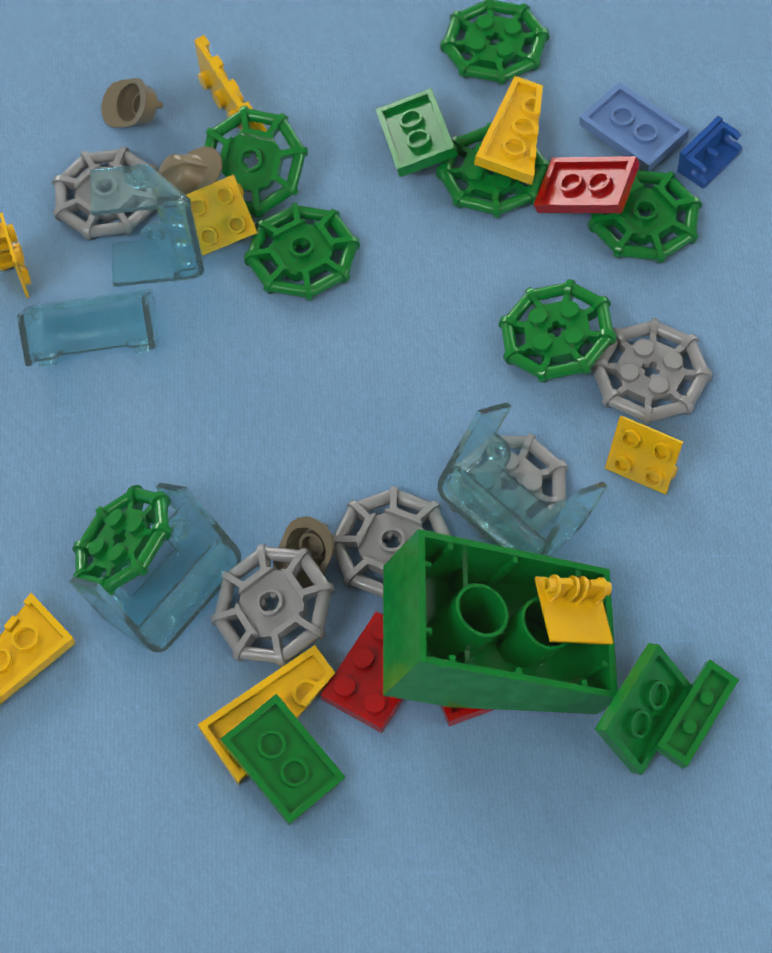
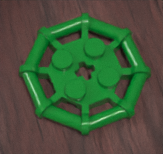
[440,0,550,85]
[204,106,308,218]
[436,122,550,218]
[587,170,702,264]
[244,202,360,301]
[498,279,617,383]
[72,485,173,597]

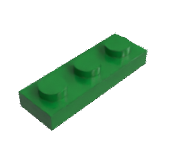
[653,659,739,769]

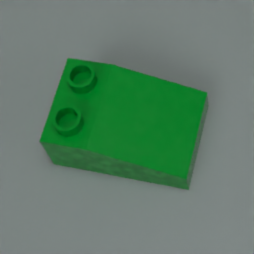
[383,529,618,714]

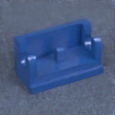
[677,116,742,189]

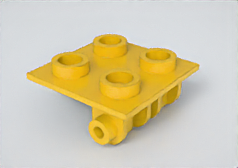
[177,175,258,256]
[0,213,32,298]
[605,415,683,495]
[534,575,613,645]

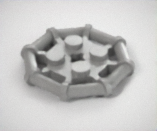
[52,146,161,240]
[590,318,713,425]
[448,433,569,540]
[334,486,451,598]
[211,543,335,667]

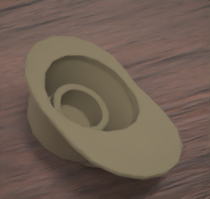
[101,78,163,128]
[153,146,222,204]
[273,516,335,588]

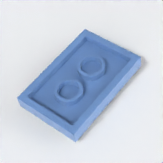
[579,82,689,171]

